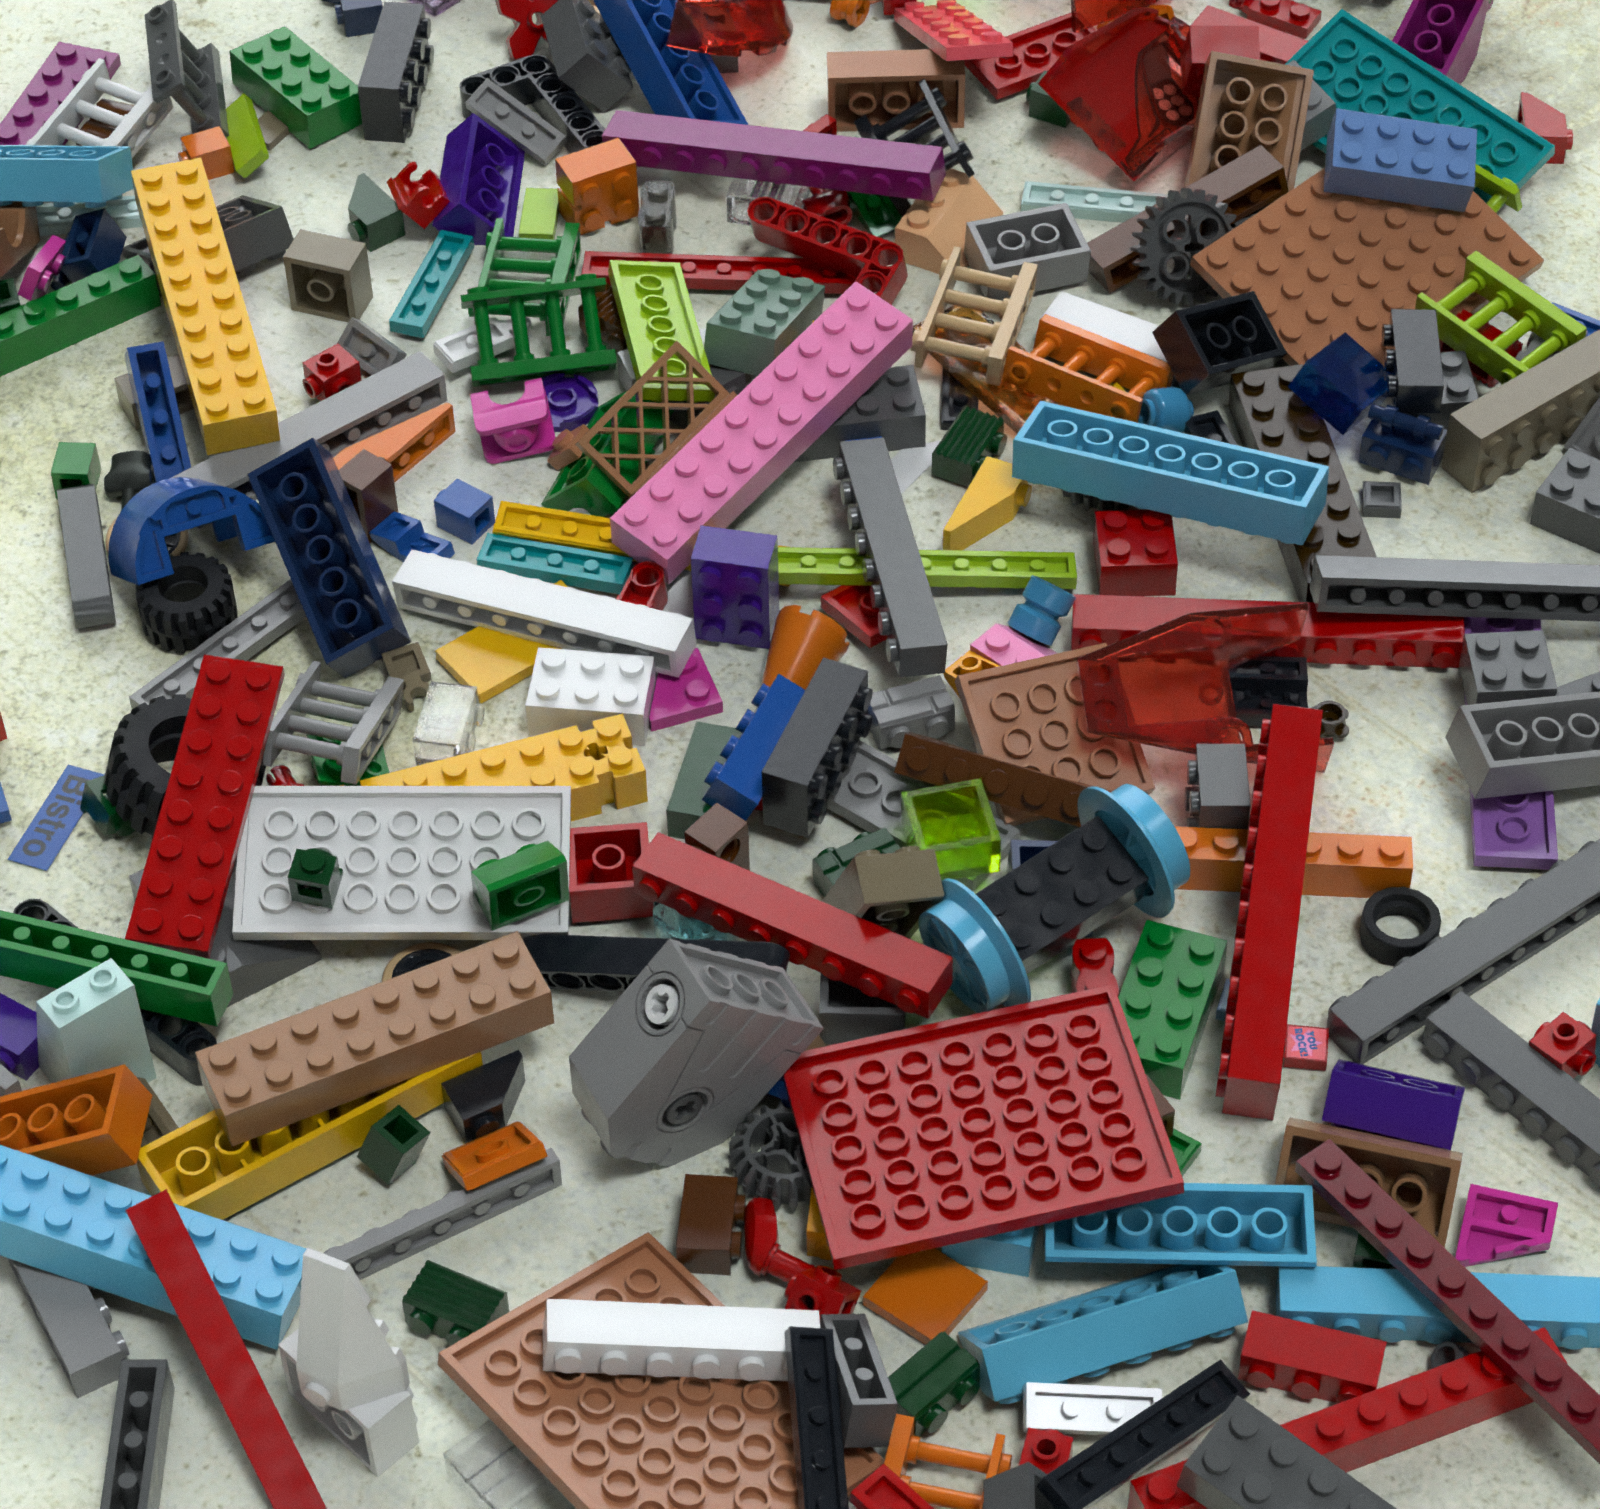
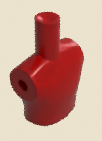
[802,187,852,225]

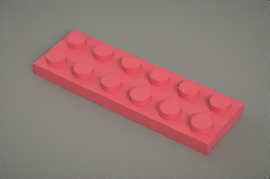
[894,0,1013,61]

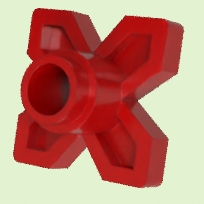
[495,0,558,59]

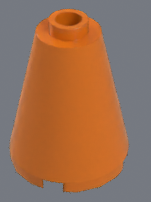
[761,605,850,690]

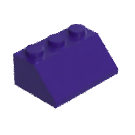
[1322,1059,1465,1150]

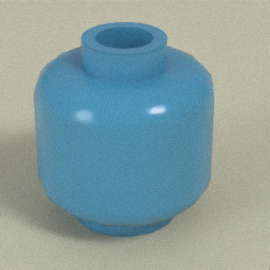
[1138,387,1194,433]

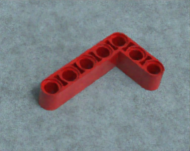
[747,197,908,305]

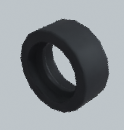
[1359,887,1442,966]

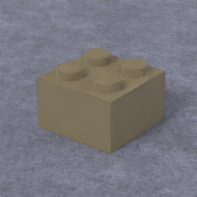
[283,229,373,322]

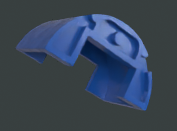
[108,477,275,585]

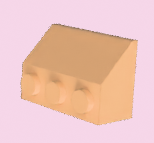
[895,169,1003,274]

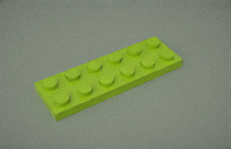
[608,260,715,403]

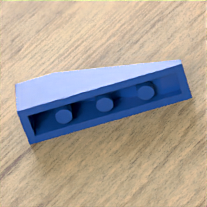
[124,341,191,482]

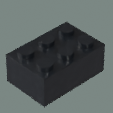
[1152,291,1287,395]

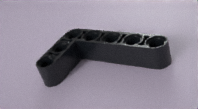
[459,54,605,154]

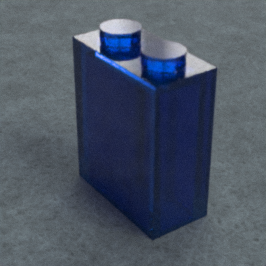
[1287,332,1391,435]

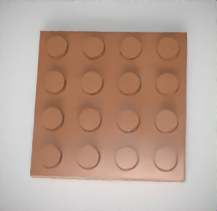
[955,643,1155,826]

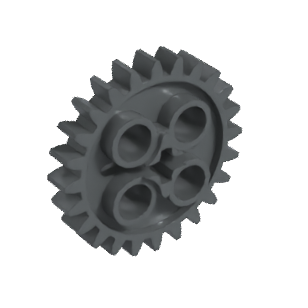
[1130,188,1236,305]

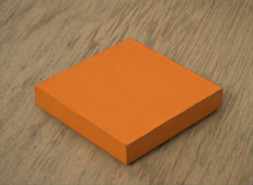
[441,1121,548,1191]
[863,1248,988,1345]

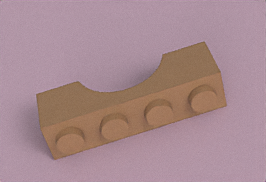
[0,201,40,278]

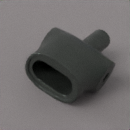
[104,450,156,511]

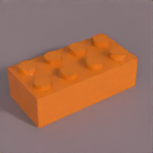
[0,1064,153,1176]

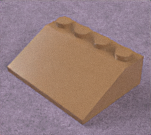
[1184,51,1314,203]

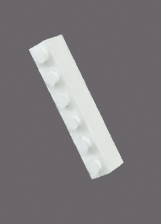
[543,1299,820,1381]

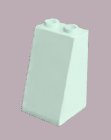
[36,958,157,1083]

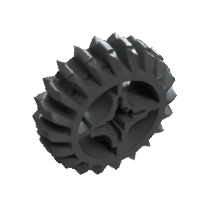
[728,1100,812,1212]

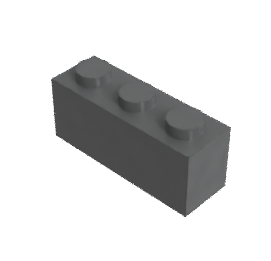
[820,1314,898,1448]

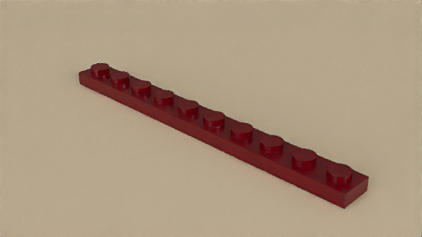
[1295,1139,1600,1464]

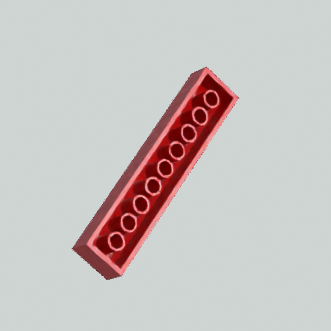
[1215,704,1323,1120]

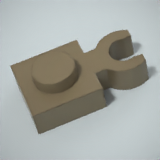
[381,642,434,712]

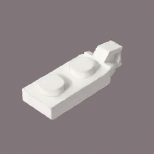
[433,317,532,373]

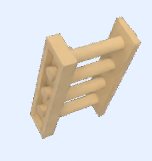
[911,246,1038,386]

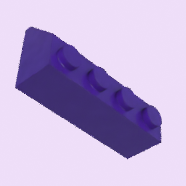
[432,113,525,245]

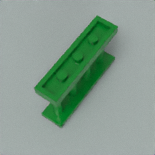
[468,218,581,336]
[461,274,617,387]

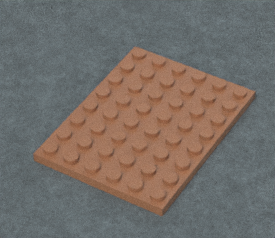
[1190,168,1544,412]
[437,1232,885,1509]

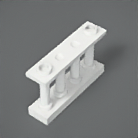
[26,58,173,158]

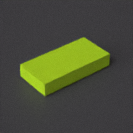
[518,188,559,239]

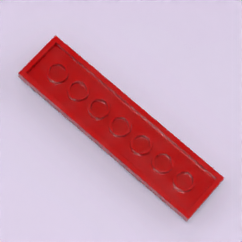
[125,654,285,959]

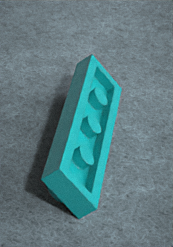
[389,230,474,338]
[476,533,634,594]

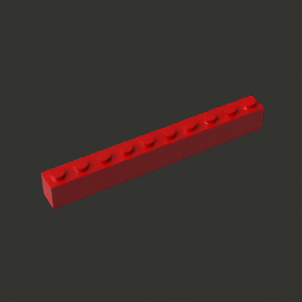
[1071,594,1465,668]
[1128,1327,1567,1509]

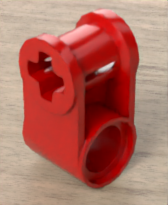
[616,561,668,611]

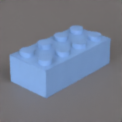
[1324,108,1477,212]

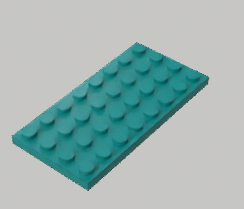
[1285,9,1555,209]

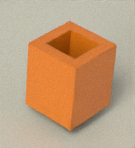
[178,126,235,180]

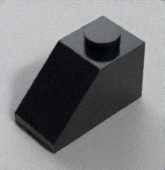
[441,1050,525,1144]

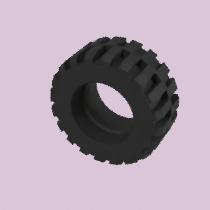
[105,694,266,839]

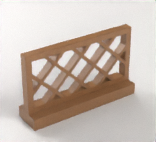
[575,341,737,501]

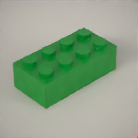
[229,26,362,149]
[1118,920,1228,1100]

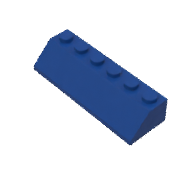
[593,0,748,125]

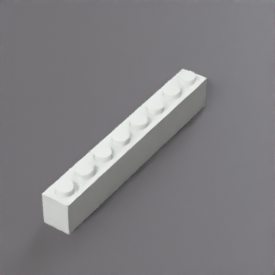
[392,549,697,678]

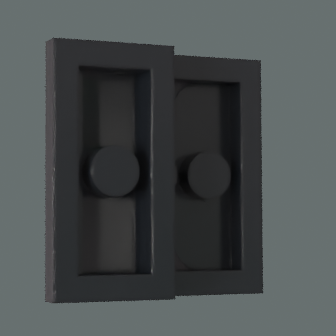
[1227,655,1308,727]

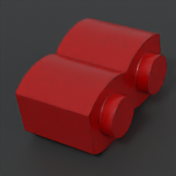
[1071,938,1119,996]

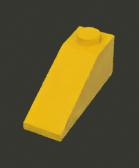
[943,456,1032,550]

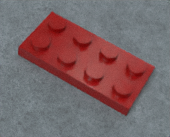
[964,10,1100,100]

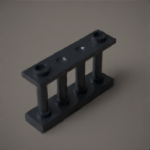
[854,79,975,217]

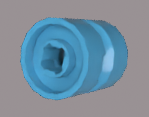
[1007,575,1076,646]

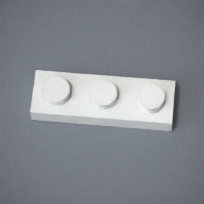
[1023,1382,1162,1435]

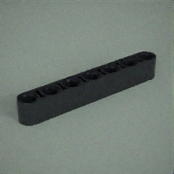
[13,898,217,1086]
[522,934,790,992]

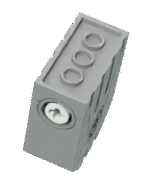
[569,938,824,1167]

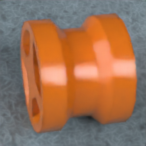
[830,0,870,27]

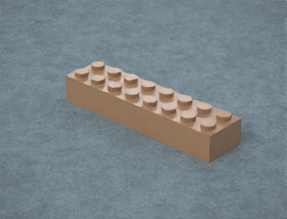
[195,931,554,1147]

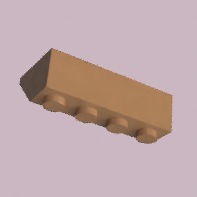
[1275,1117,1463,1247]

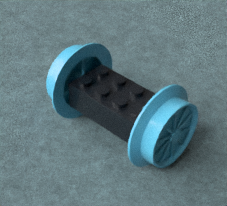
[918,784,1190,1013]

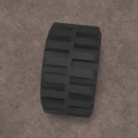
[135,552,238,653]

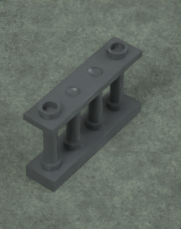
[144,0,229,137]

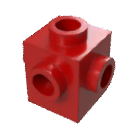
[302,343,362,401]
[1529,1012,1596,1079]
[784,1265,862,1319]

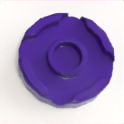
[542,373,598,432]

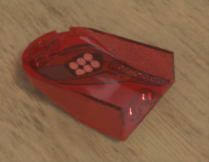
[1038,7,1199,182]

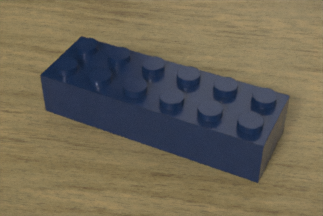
[247,437,412,678]

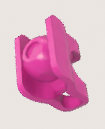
[470,378,556,464]

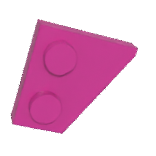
[17,235,66,301]
[649,648,723,732]
[1455,1183,1558,1267]

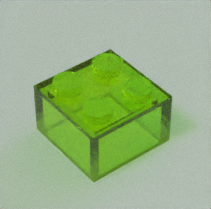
[901,778,1001,881]

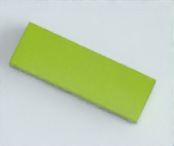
[226,93,269,178]

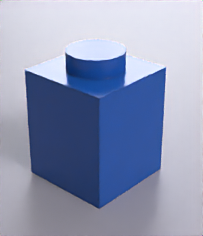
[434,478,495,545]

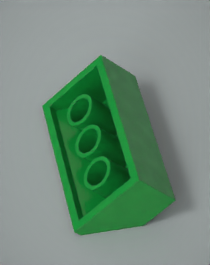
[541,389,674,517]

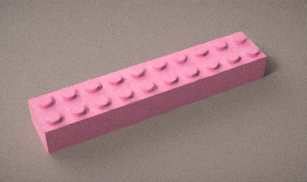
[610,281,913,584]

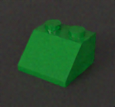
[471,840,569,931]

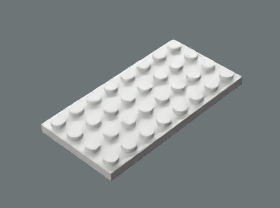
[232,786,571,940]

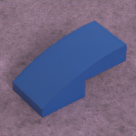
[369,511,455,562]

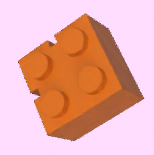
[555,138,639,235]

